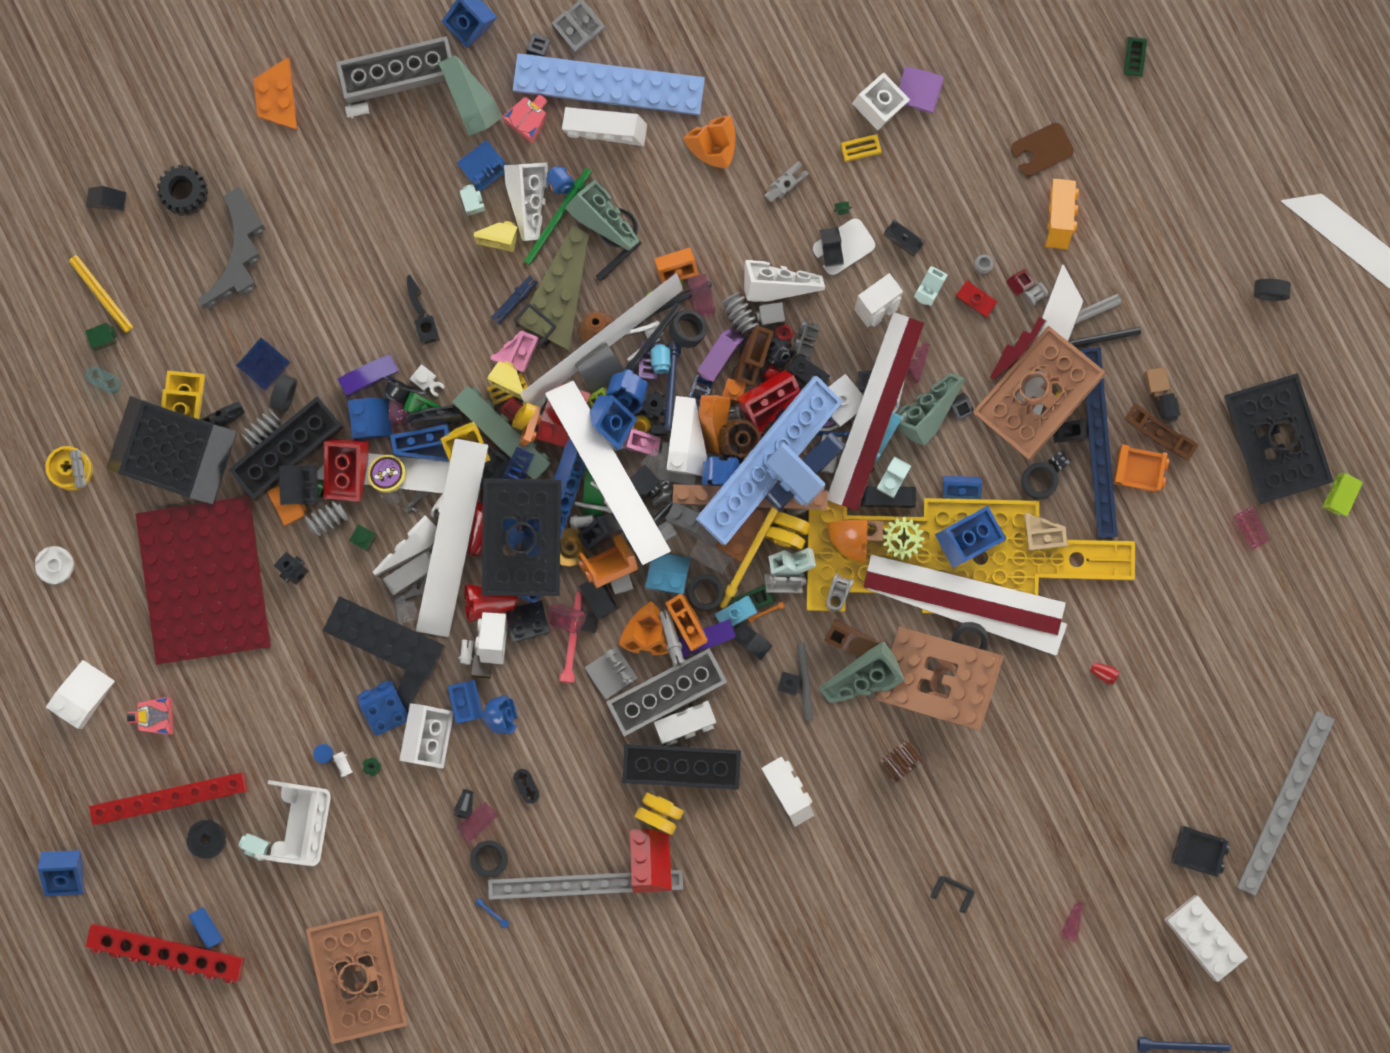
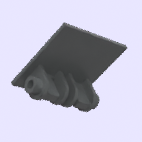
[792,316,819,360]

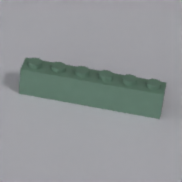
[452,386,551,479]

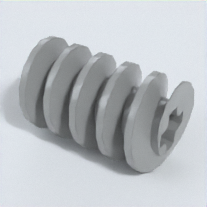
[721,292,759,335]
[242,408,283,448]
[304,501,348,536]

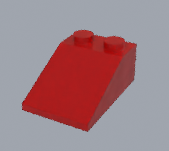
[536,384,591,447]
[324,438,369,501]

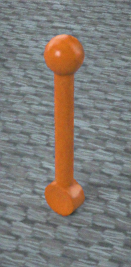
[747,602,785,622]

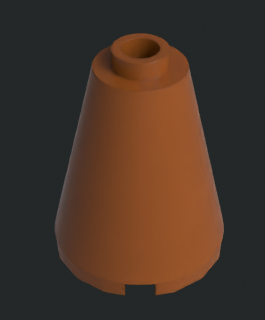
[578,311,614,344]

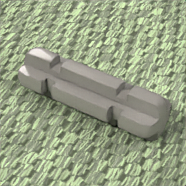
[70,450,86,488]

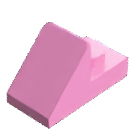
[625,429,661,457]

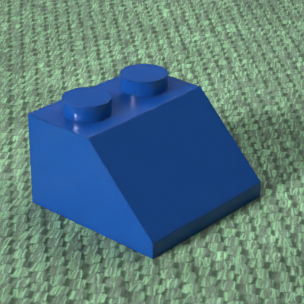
[441,0,497,48]
[590,396,637,450]
[348,398,393,441]
[38,850,84,896]

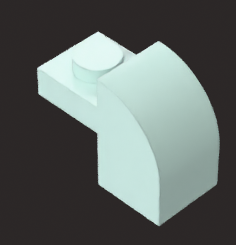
[914,266,948,306]
[877,457,911,498]
[769,548,816,578]

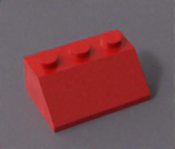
[630,829,672,893]

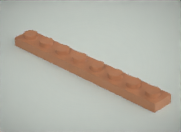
[673,484,828,511]

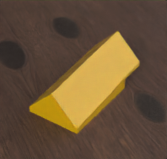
[161,371,205,419]

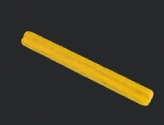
[69,255,133,333]

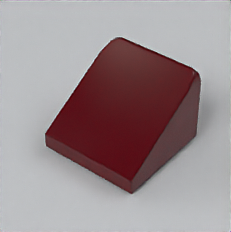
[1006,269,1036,296]

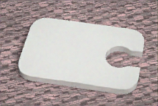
[813,219,875,275]

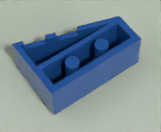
[390,424,450,462]

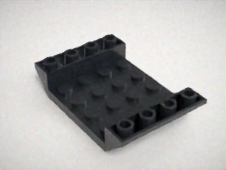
[106,396,238,504]

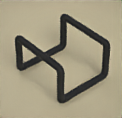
[514,303,556,349]
[931,876,975,913]

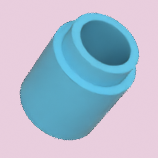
[651,344,671,374]

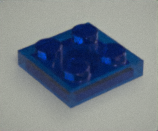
[236,337,291,391]

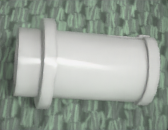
[345,102,370,119]
[570,514,595,530]
[458,640,474,665]
[332,751,353,777]

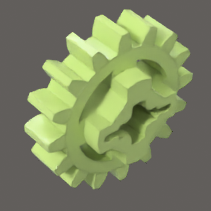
[883,517,924,560]

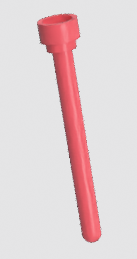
[559,591,583,683]

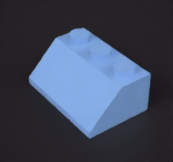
[766,443,825,507]

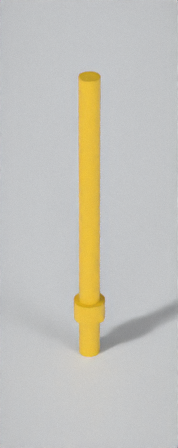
[719,506,778,609]

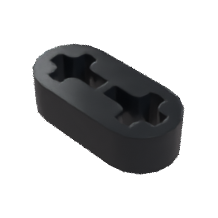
[513,769,540,804]

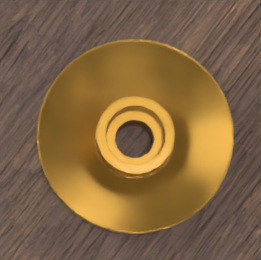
[560,528,588,567]

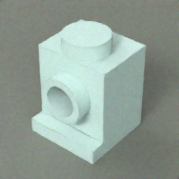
[460,184,486,216]
[238,834,271,861]

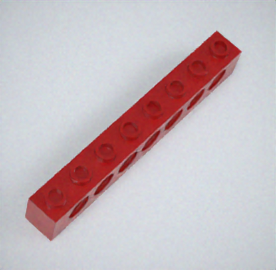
[89,772,249,825]
[85,923,245,984]

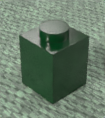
[85,323,118,351]
[349,524,377,552]

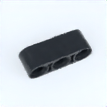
[861,486,916,508]

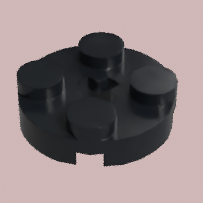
[186,820,226,859]

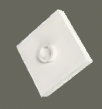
[829,374,863,428]

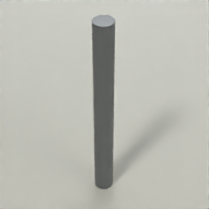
[797,643,813,720]

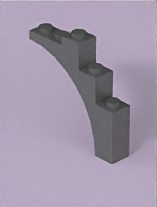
[197,187,266,309]

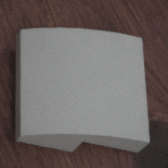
[552,0,606,52]

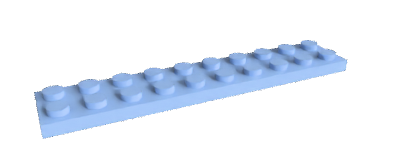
[513,54,705,116]
[696,376,843,545]

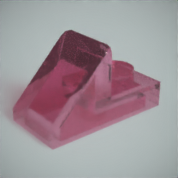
[908,342,930,383]

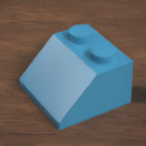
[646,554,691,595]

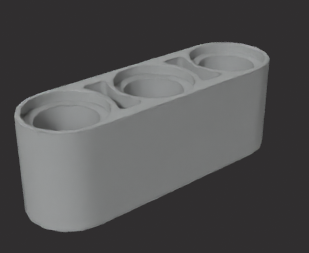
[383,550,432,596]

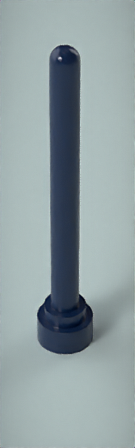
[665,342,682,431]
[1137,1037,1232,1053]

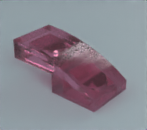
[687,274,715,316]

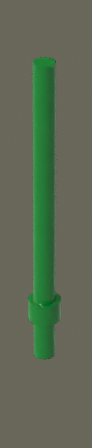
[523,167,592,266]

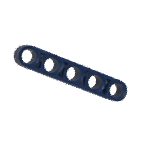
[765,433,846,511]

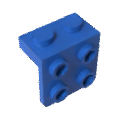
[357,680,408,735]

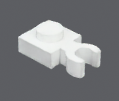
[410,364,445,397]

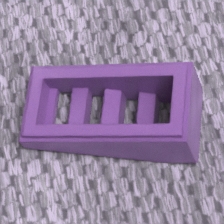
[638,341,661,381]

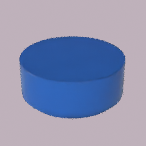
[313,744,334,763]

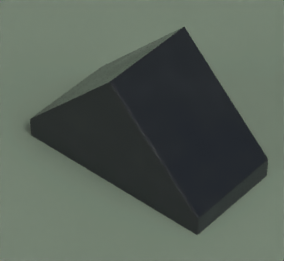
[86,186,127,211]
[1053,419,1086,443]

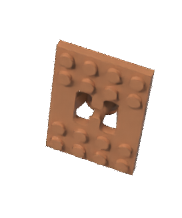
[973,325,1107,460]
[875,627,1004,731]
[306,911,409,1044]

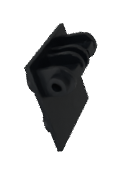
[279,465,318,505]
[505,600,550,643]

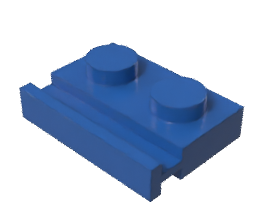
[447,680,483,724]

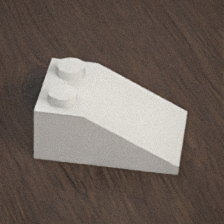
[46,660,115,729]

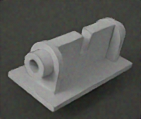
[764,574,806,593]

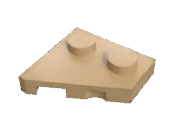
[1024,513,1068,551]

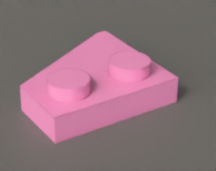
[490,331,540,374]

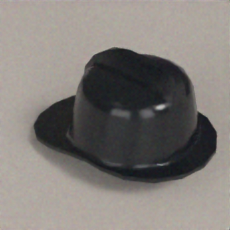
[384,376,428,405]

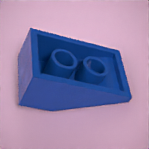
[934,506,1006,568]

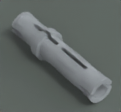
[659,610,685,667]

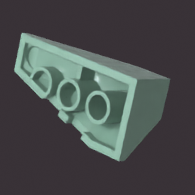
[438,55,502,136]
[565,180,639,251]
[896,373,965,446]
[819,642,905,703]

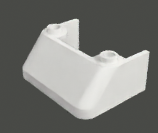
[255,780,331,866]

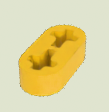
[512,402,536,430]

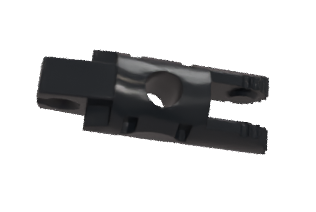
[201,401,245,427]

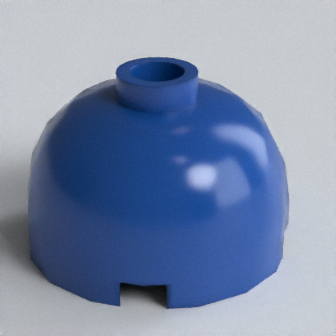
[482,695,517,734]

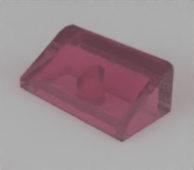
[549,603,587,635]
[457,802,498,842]

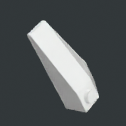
[504,163,548,241]
[744,260,825,302]
[667,396,707,477]
[373,516,437,576]

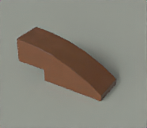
[732,325,774,386]

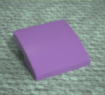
[899,66,944,113]

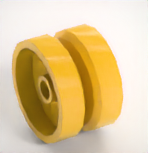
[45,446,93,491]
[764,512,811,550]
[634,792,684,835]

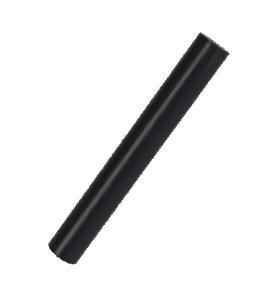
[595,240,642,282]

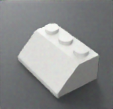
[399,703,454,768]

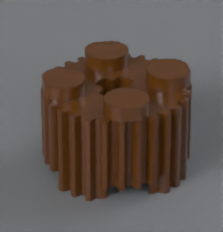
[718,419,762,458]
[878,741,924,784]

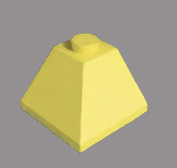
[474,221,519,252]
[487,361,523,400]

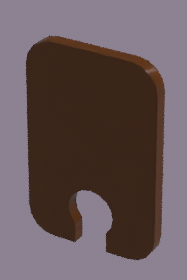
[1011,123,1074,176]

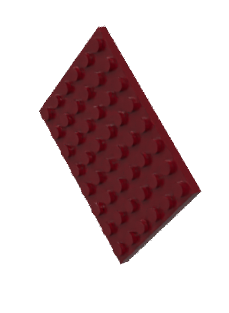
[135,496,271,665]

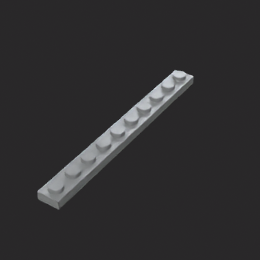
[1237,711,1335,896]
[488,870,683,899]

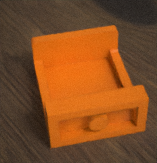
[1113,444,1169,493]
[578,535,638,588]

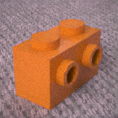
[654,248,699,284]

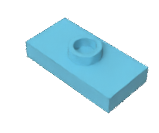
[715,596,758,627]

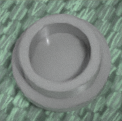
[975,254,994,274]

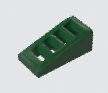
[1123,37,1147,77]
[732,585,776,610]

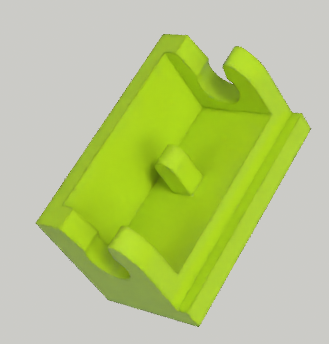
[1322,473,1363,517]

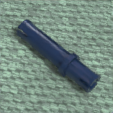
[491,275,538,325]

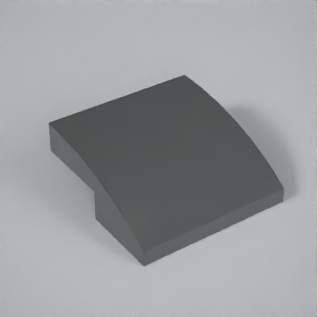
[575,343,623,393]

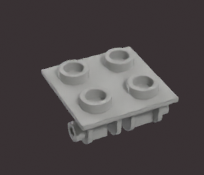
[585,646,638,699]

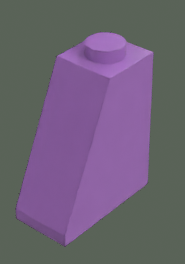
[697,327,745,381]

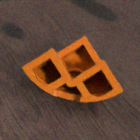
[683,115,736,168]
[827,520,868,562]
[619,601,669,655]

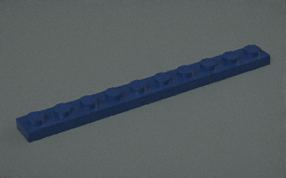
[1081,347,1118,539]

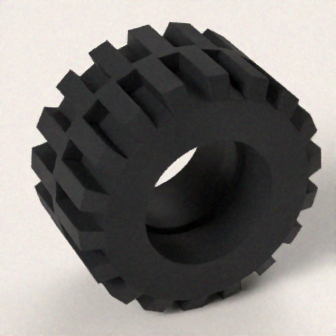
[157,165,208,216]

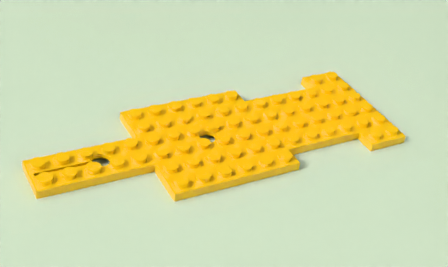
[807,498,1135,614]

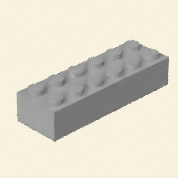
[336,36,452,104]
[606,648,727,737]

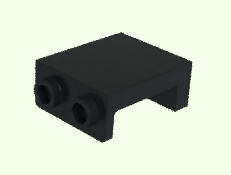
[1170,826,1230,877]

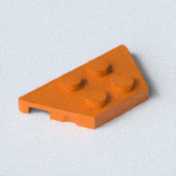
[253,58,298,130]

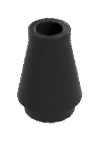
[453,789,474,819]

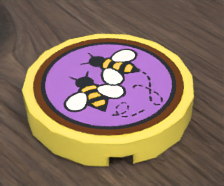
[368,455,407,493]

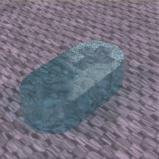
[86,366,121,393]

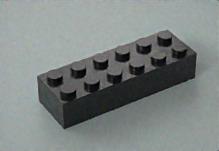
[228,396,344,501]
[323,596,446,681]
[622,744,741,790]

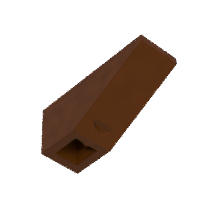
[824,618,881,656]

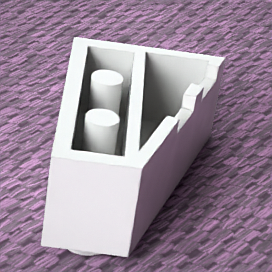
[654,701,716,746]
[762,757,815,827]

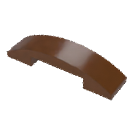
[1124,403,1199,461]

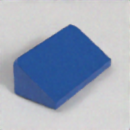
[943,476,982,500]
[188,908,223,948]

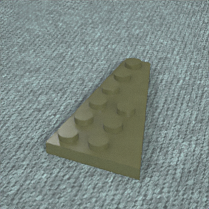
[519,225,589,352]

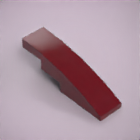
[990,317,1047,380]

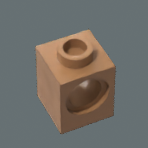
[1144,367,1170,397]
[867,521,883,542]

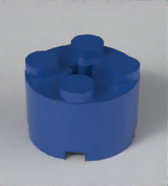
[606,370,648,414]
[702,457,741,486]

